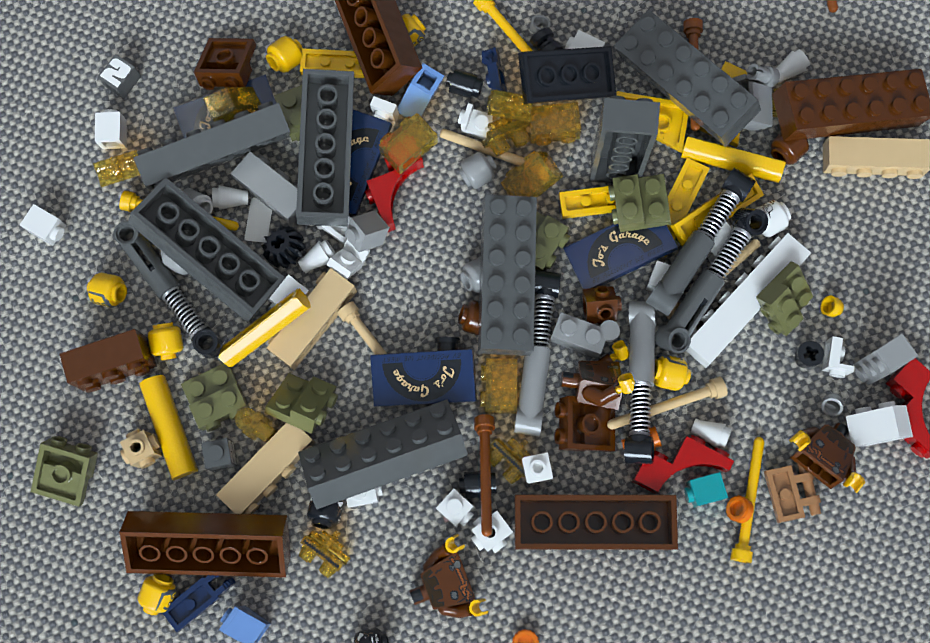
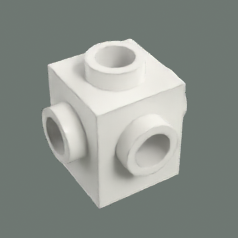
[471,511,513,553]

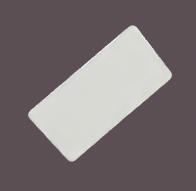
[244,198,272,243]

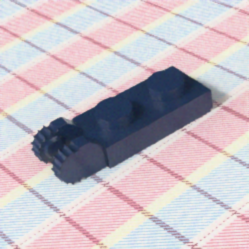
[162,575,236,632]

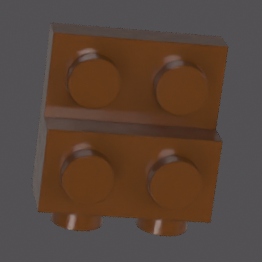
[194,38,256,91]
[554,396,615,452]

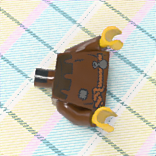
[561,340,635,410]
[789,423,865,493]
[409,534,488,618]

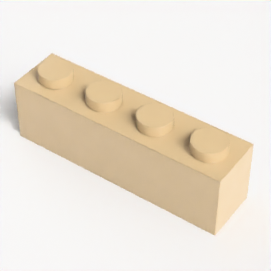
[823,136,930,179]
[267,268,357,371]
[216,423,316,514]

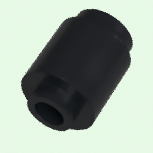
[446,69,484,99]
[459,471,497,499]

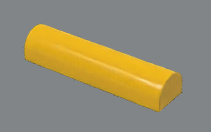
[681,136,786,183]
[218,288,311,367]
[139,375,198,481]

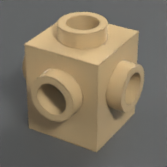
[120,429,162,469]

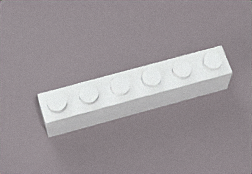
[686,233,811,368]

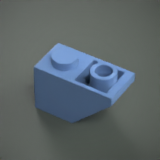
[398,63,444,124]
[219,605,271,643]

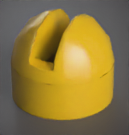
[820,295,844,317]

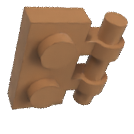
[764,464,822,523]

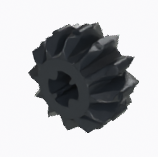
[261,225,306,269]

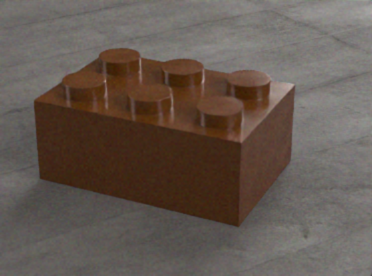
[60,329,157,393]

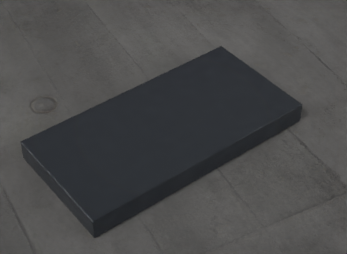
[518,46,617,104]

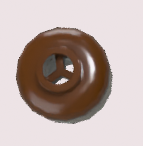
[771,133,809,165]
[458,300,479,335]

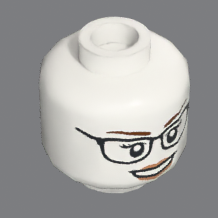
[755,200,791,237]

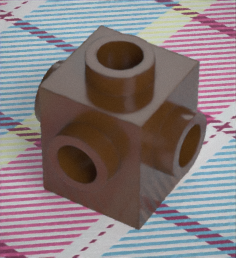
[582,285,622,324]

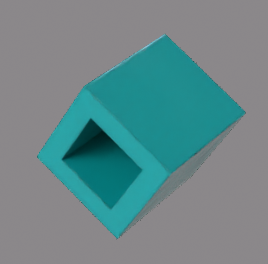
[684,472,728,508]

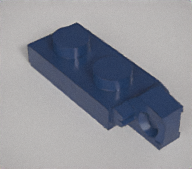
[482,47,511,118]

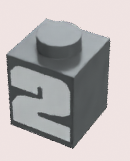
[98,54,141,99]
[201,438,237,472]

